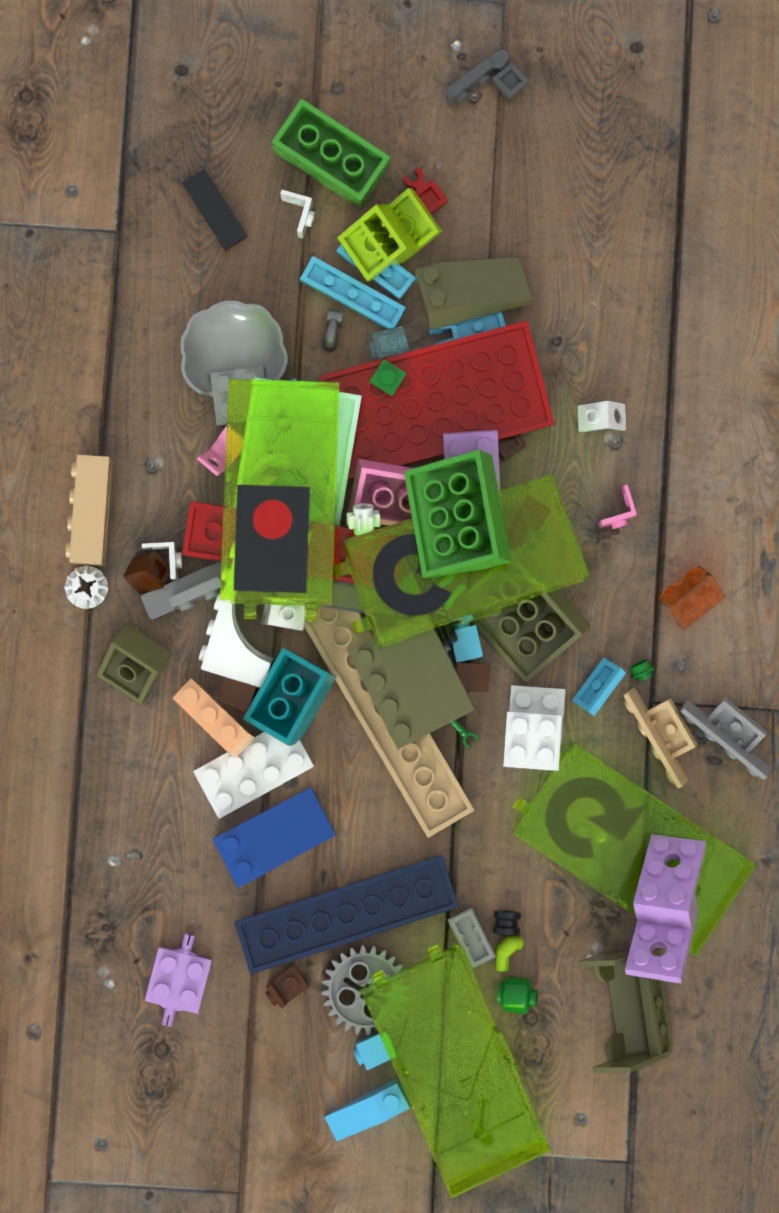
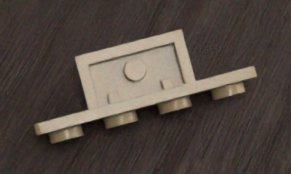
[623,687,698,789]

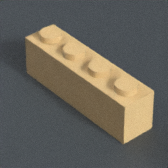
[65,455,113,567]

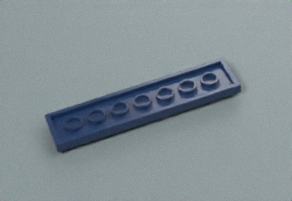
[234,855,459,974]

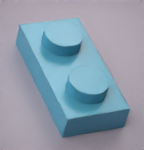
[572,657,626,716]

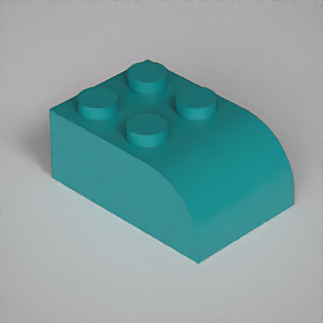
[243,648,337,746]

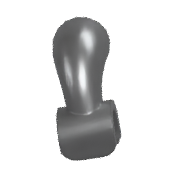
[322,309,344,352]

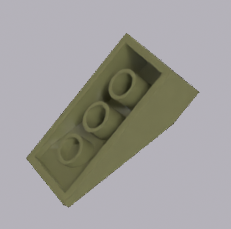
[415,257,534,331]

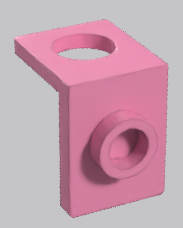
[197,425,244,476]
[598,484,637,529]

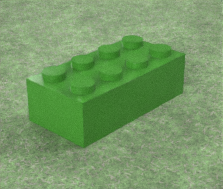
[271,98,391,209]

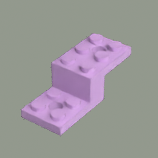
[625,834,706,983]

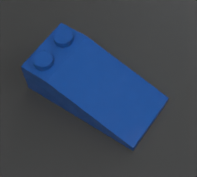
[213,787,336,888]

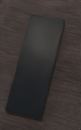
[182,169,247,251]

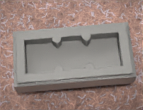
[447,907,496,969]

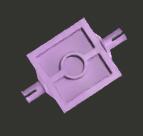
[145,933,212,1027]

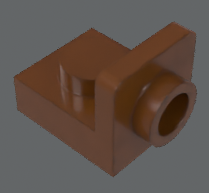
[265,964,310,1009]

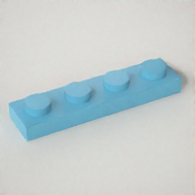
[300,256,406,332]

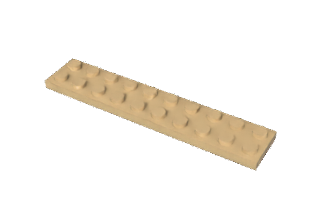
[304,580,475,838]

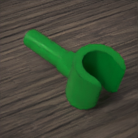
[450,720,479,749]

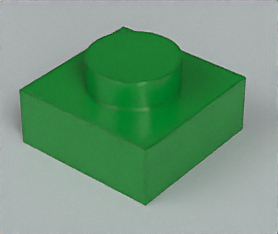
[370,359,407,397]

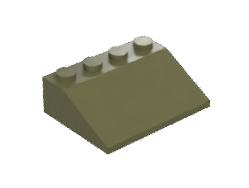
[455,546,591,683]
[348,614,476,749]

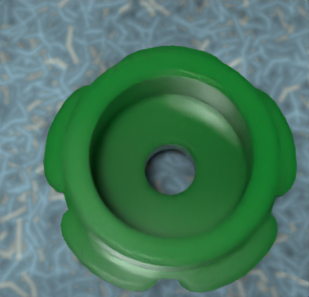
[629,659,655,682]

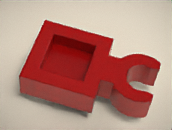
[403,168,448,215]

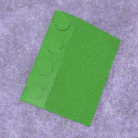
[404,449,512,579]

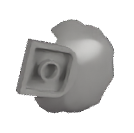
[181,300,288,427]

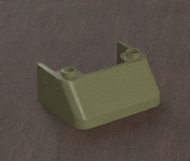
[577,949,673,1073]

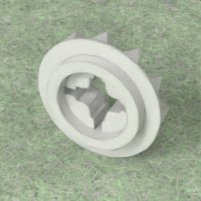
[64,566,108,609]

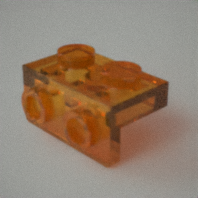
[658,566,726,630]

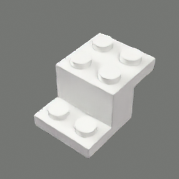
[503,685,566,771]

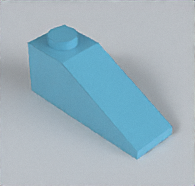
[324,1077,410,1141]

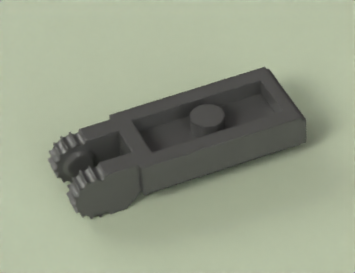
[445,49,510,107]

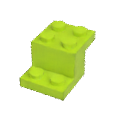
[337,188,443,281]

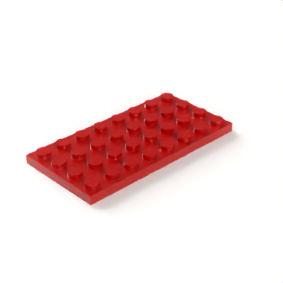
[319,320,555,480]

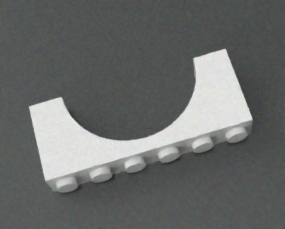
[198,529,312,688]

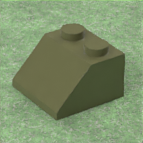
[96,624,173,704]

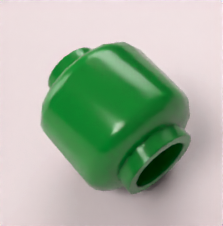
[497,976,538,1015]

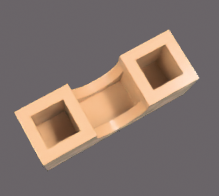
[173,678,255,758]

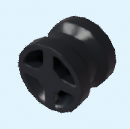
[493,910,521,935]

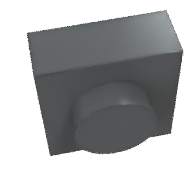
[491,62,529,102]

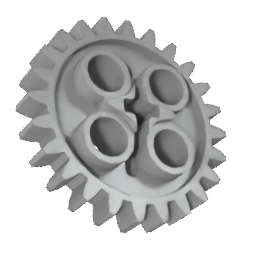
[321,944,410,1036]

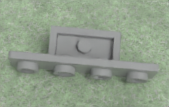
[141,561,232,620]
[680,697,770,780]

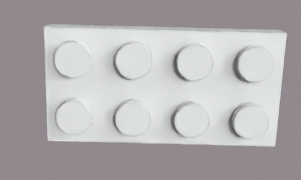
[193,732,314,819]

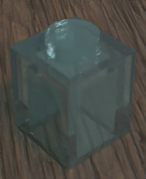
[368,326,410,360]

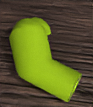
[496,935,524,971]

